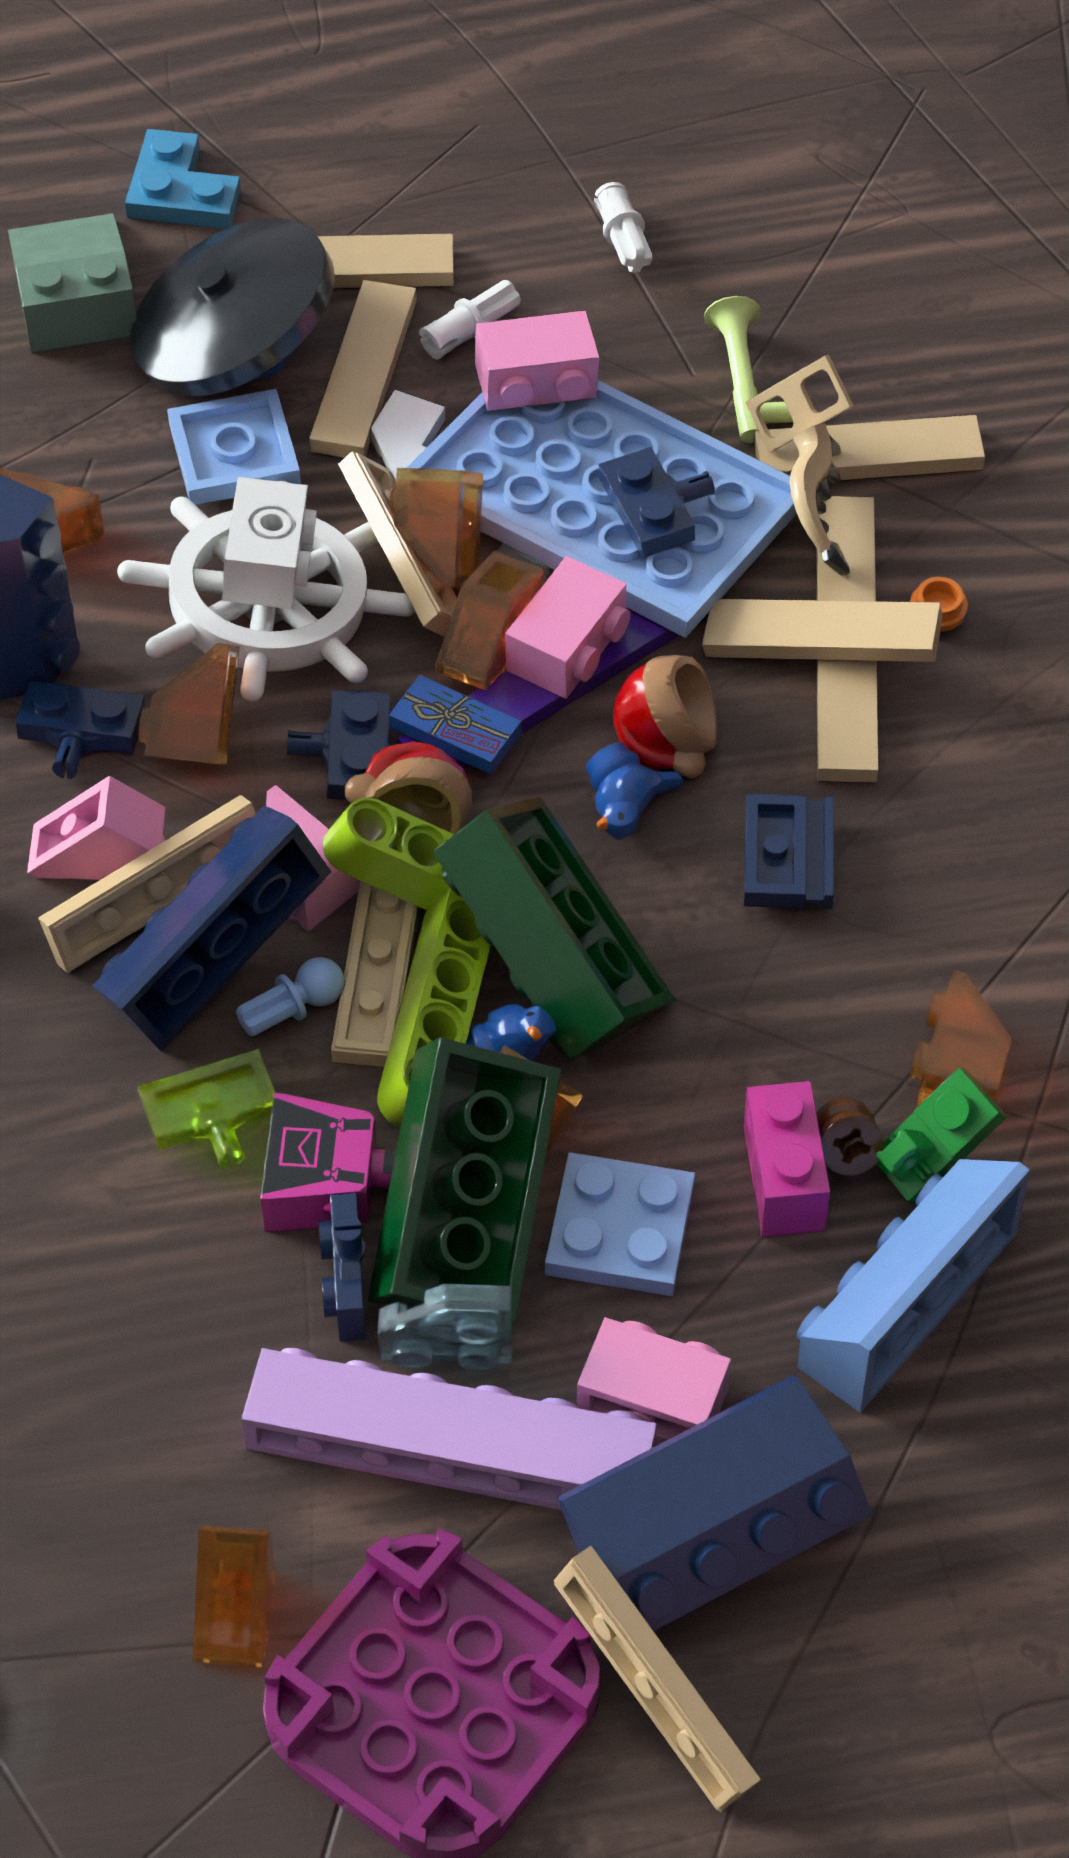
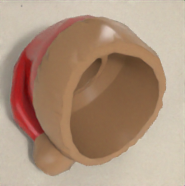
[613,655,718,779]
[345,741,472,834]

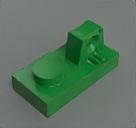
[876,1067,1008,1204]

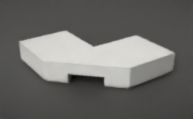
[371,390,449,515]

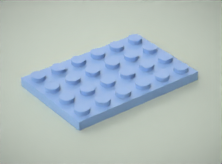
[401,380,797,638]

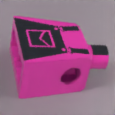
[260,1093,396,1231]

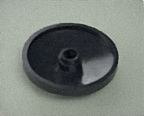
[130,218,334,397]

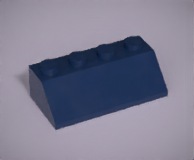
[0,474,80,700]
[92,805,332,1052]
[557,1375,872,1632]

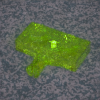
[138,1049,275,1168]

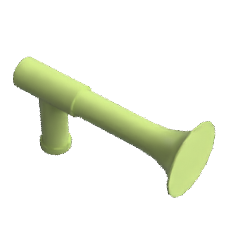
[704,296,793,444]

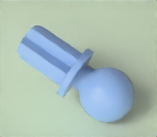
[236,957,345,1036]

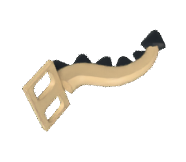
[745,355,854,576]

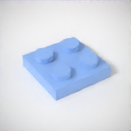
[167,389,301,505]
[545,1152,695,1296]

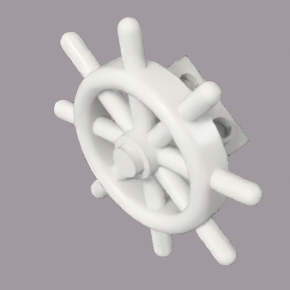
[117,477,415,702]

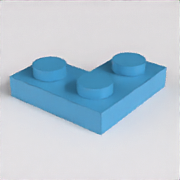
[125,129,241,229]

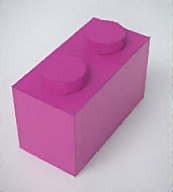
[743,1081,830,1237]

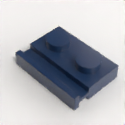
[744,793,834,909]

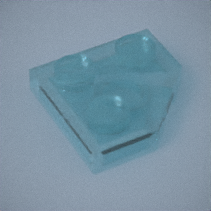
[378,1284,513,1370]

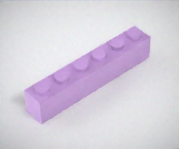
[242,1348,657,1510]

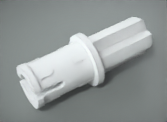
[594,182,652,273]
[419,280,521,360]

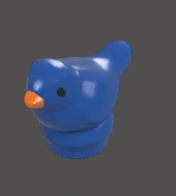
[586,742,683,840]
[466,1004,557,1061]

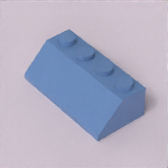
[796,1159,1030,1413]

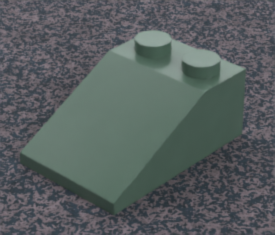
[8,213,137,353]

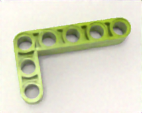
[322,797,491,1128]

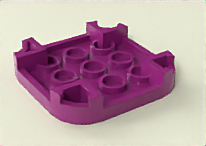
[263,1528,600,1858]

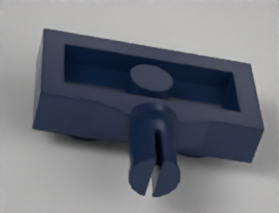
[598,447,715,558]
[15,680,146,779]
[287,689,390,799]
[319,1193,366,1341]

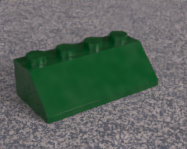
[433,797,676,1060]
[367,1037,561,1324]

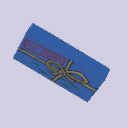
[389,675,522,775]

